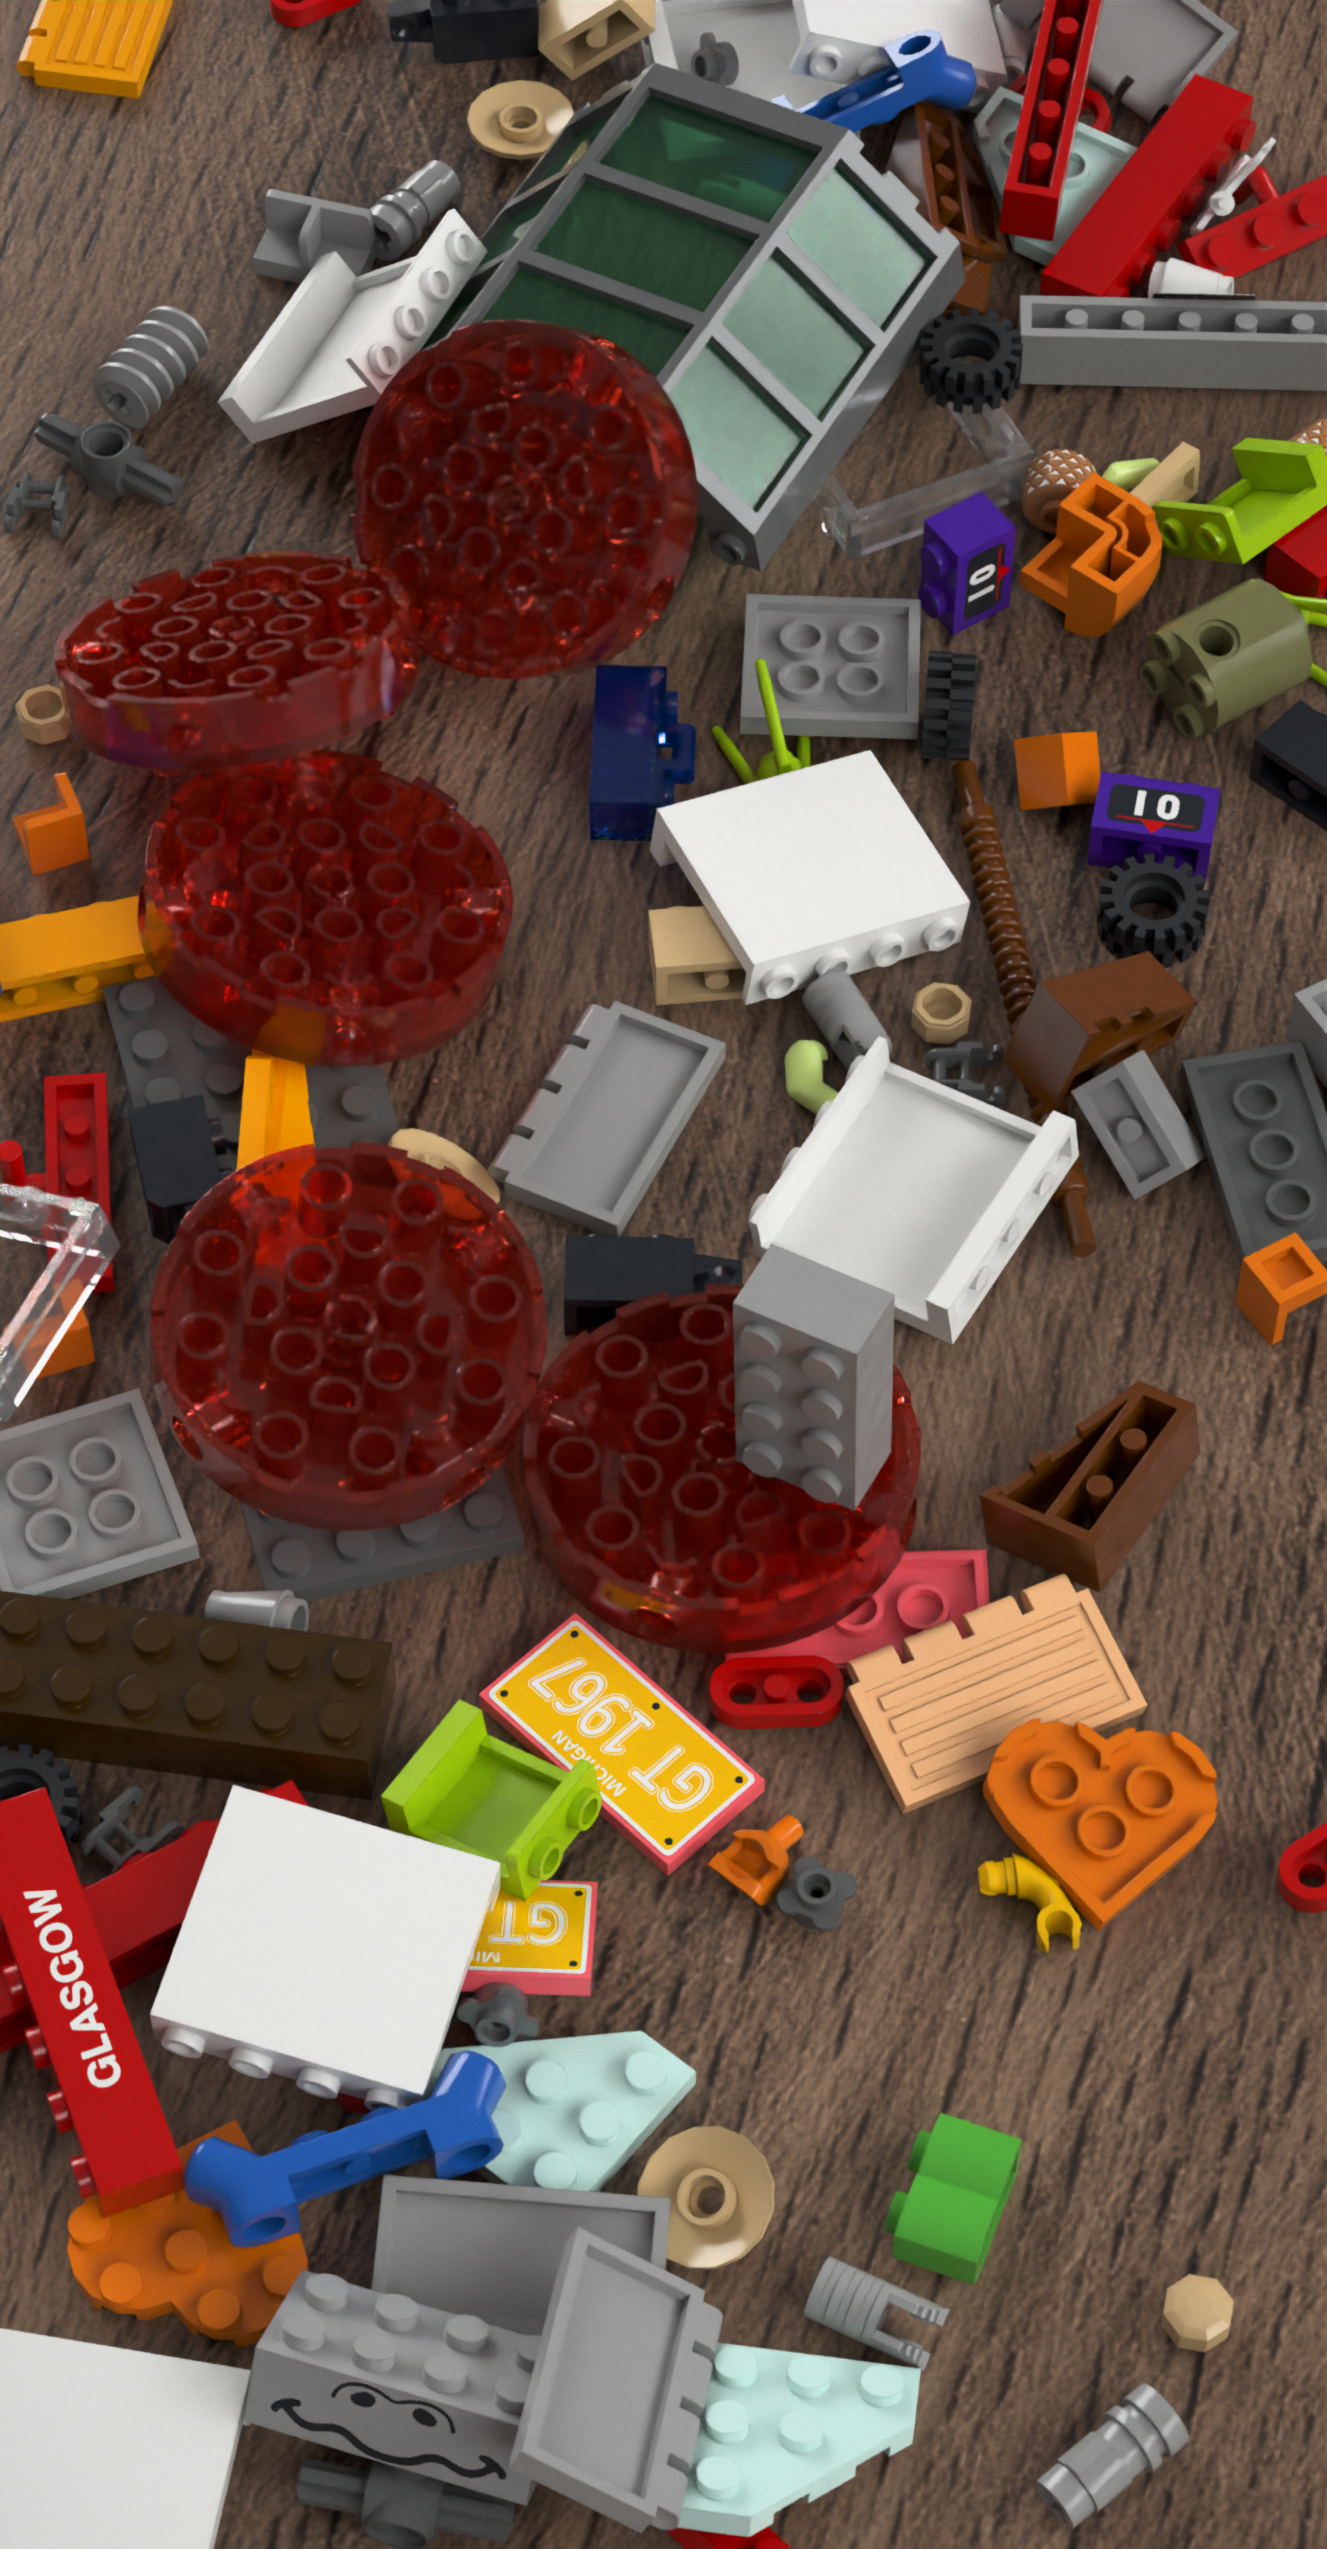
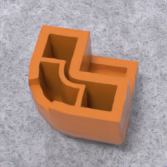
[1019,472,1162,638]

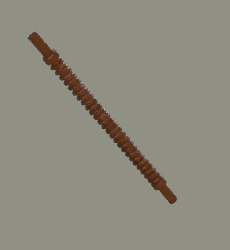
[952,760,1096,1257]

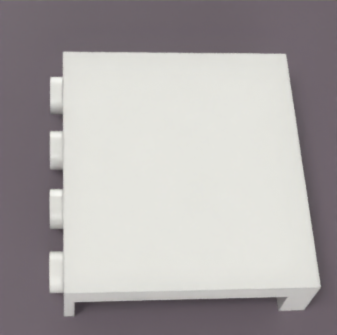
[640,0,860,165]
[788,0,1007,113]
[218,208,488,444]
[650,750,970,1005]
[748,1036,1079,1345]
[150,1785,500,2111]
[0,2328,251,2549]

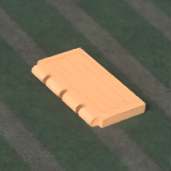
[845,1573,1147,1814]

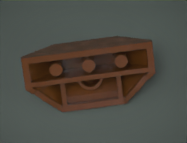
[884,101,1007,262]

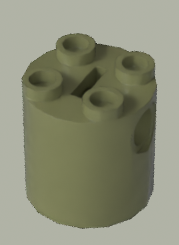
[1139,579,1312,740]

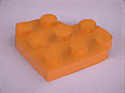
[982,1718,1218,1932]
[67,2119,310,2347]

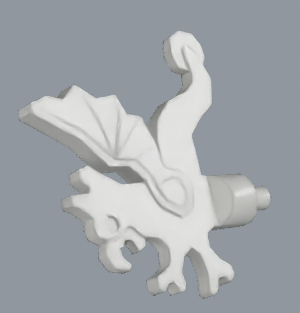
[1190,137,1276,236]

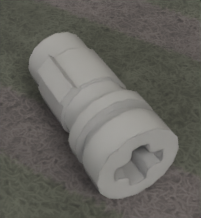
[369,160,461,261]
[1035,2383,1190,2529]

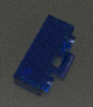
[589,665,697,841]

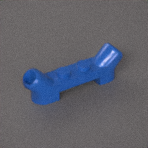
[739,29,977,195]
[183,2050,506,2248]

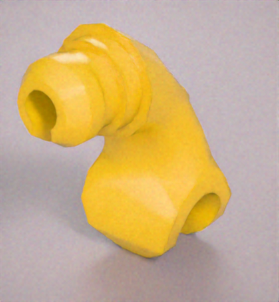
[978,1852,1082,1953]

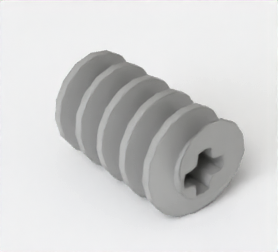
[93,306,209,430]

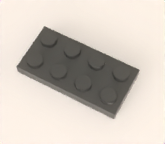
[1180,1041,1327,1265]

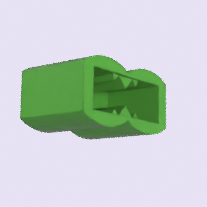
[884,2113,1022,2285]

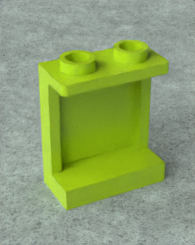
[1152,437,1327,564]
[381,1699,602,1901]

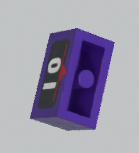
[918,491,1016,635]
[1087,771,1221,882]

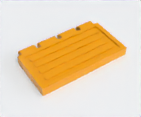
[16,0,173,99]

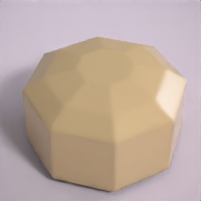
[15,685,76,745]
[911,982,972,1045]
[1161,2274,1234,2352]

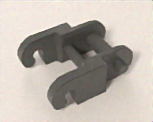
[4,472,71,538]
[924,1041,1006,1107]
[80,1786,185,1875]

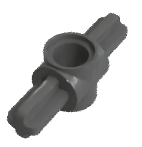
[35,413,183,507]
[296,2459,515,2549]

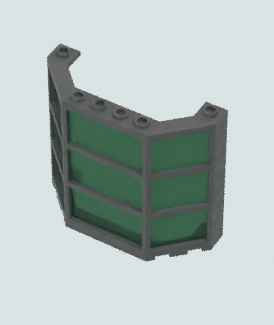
[372,63,965,572]

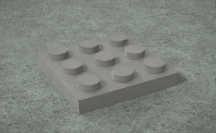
[740,594,921,739]
[0,1388,200,1600]

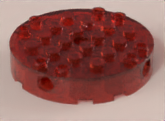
[351,319,698,679]
[54,551,421,776]
[136,748,513,1067]
[149,1142,548,1531]
[523,1284,921,1654]

